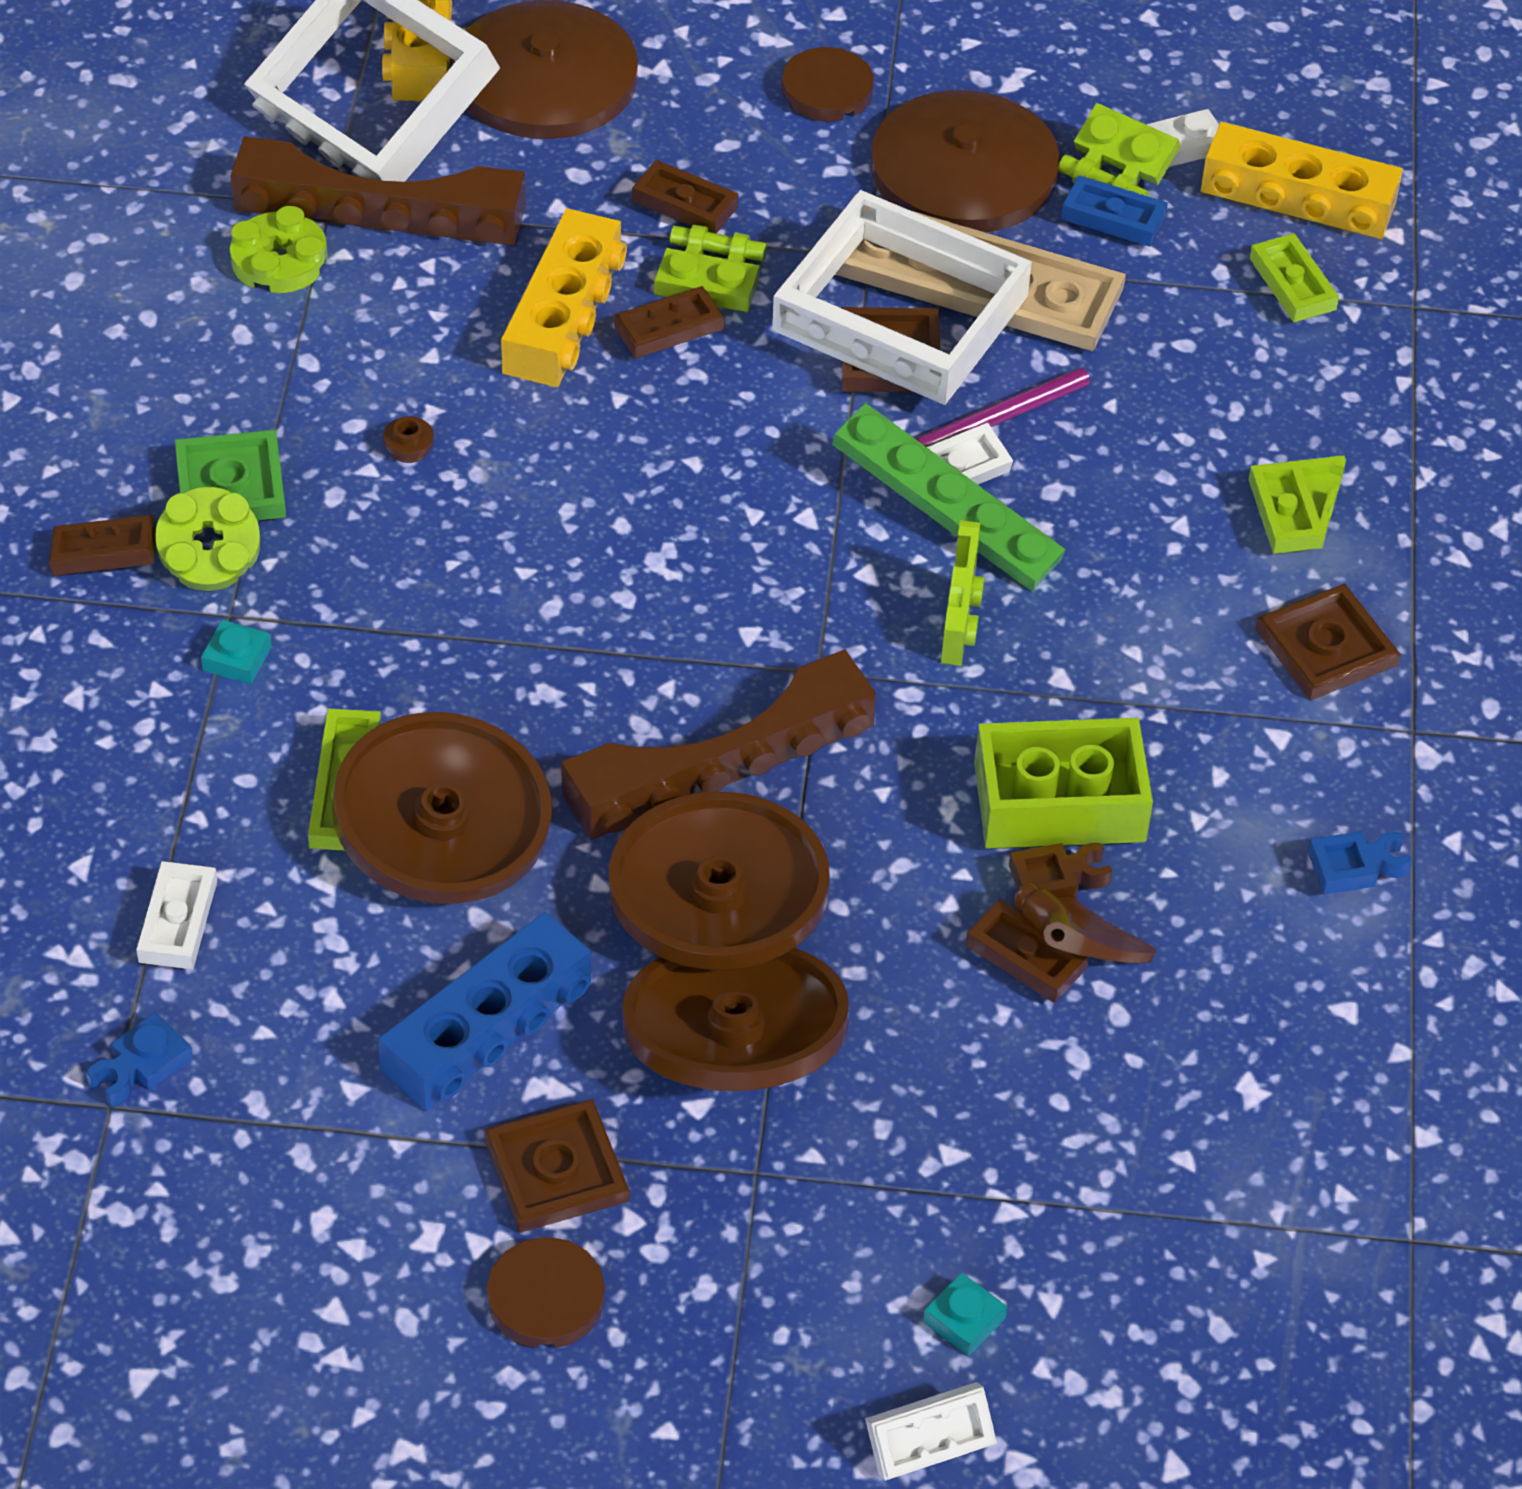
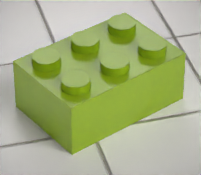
[974,717,1153,849]

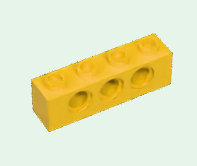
[382,0,452,101]
[1200,121,1403,240]
[501,208,627,388]

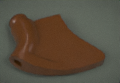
[1014,883,1156,963]

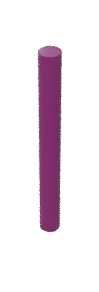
[915,368,1090,447]

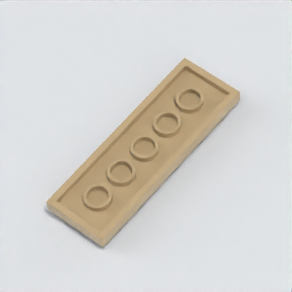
[835,194,1126,352]

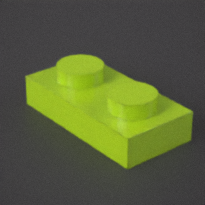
[1250,233,1339,322]

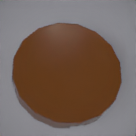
[781,47,874,122]
[487,1237,605,1348]

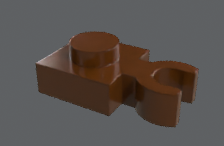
[1009,843,1112,898]

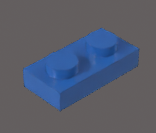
[1061,175,1168,247]

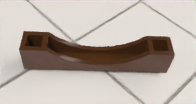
[231,136,526,246]
[561,649,876,840]

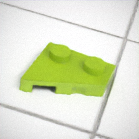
[1248,455,1346,554]
[941,520,985,666]

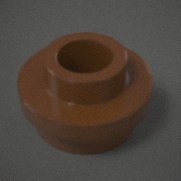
[383,416,434,463]

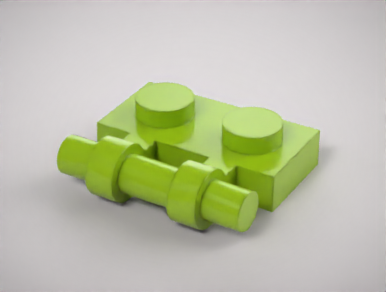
[1058,103,1180,197]
[654,224,768,312]

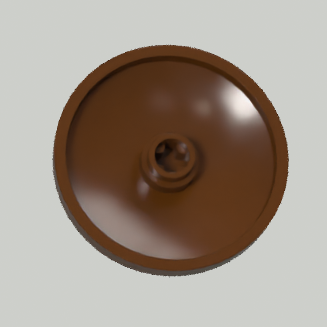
[453,0,638,139]
[871,90,1059,233]
[332,712,552,904]
[609,792,830,970]
[622,948,849,1091]

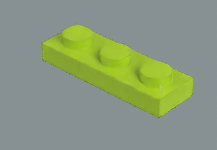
[308,708,382,851]

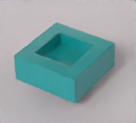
[201,620,272,684]
[923,1272,1008,1357]

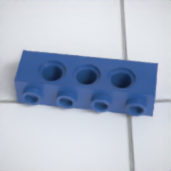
[378,911,591,1112]

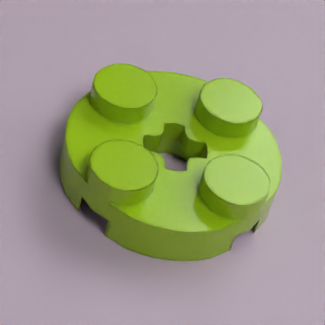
[230,206,328,293]
[156,487,260,591]

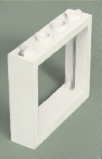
[245,0,500,182]
[772,190,1032,405]

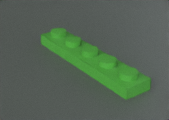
[832,403,1066,592]

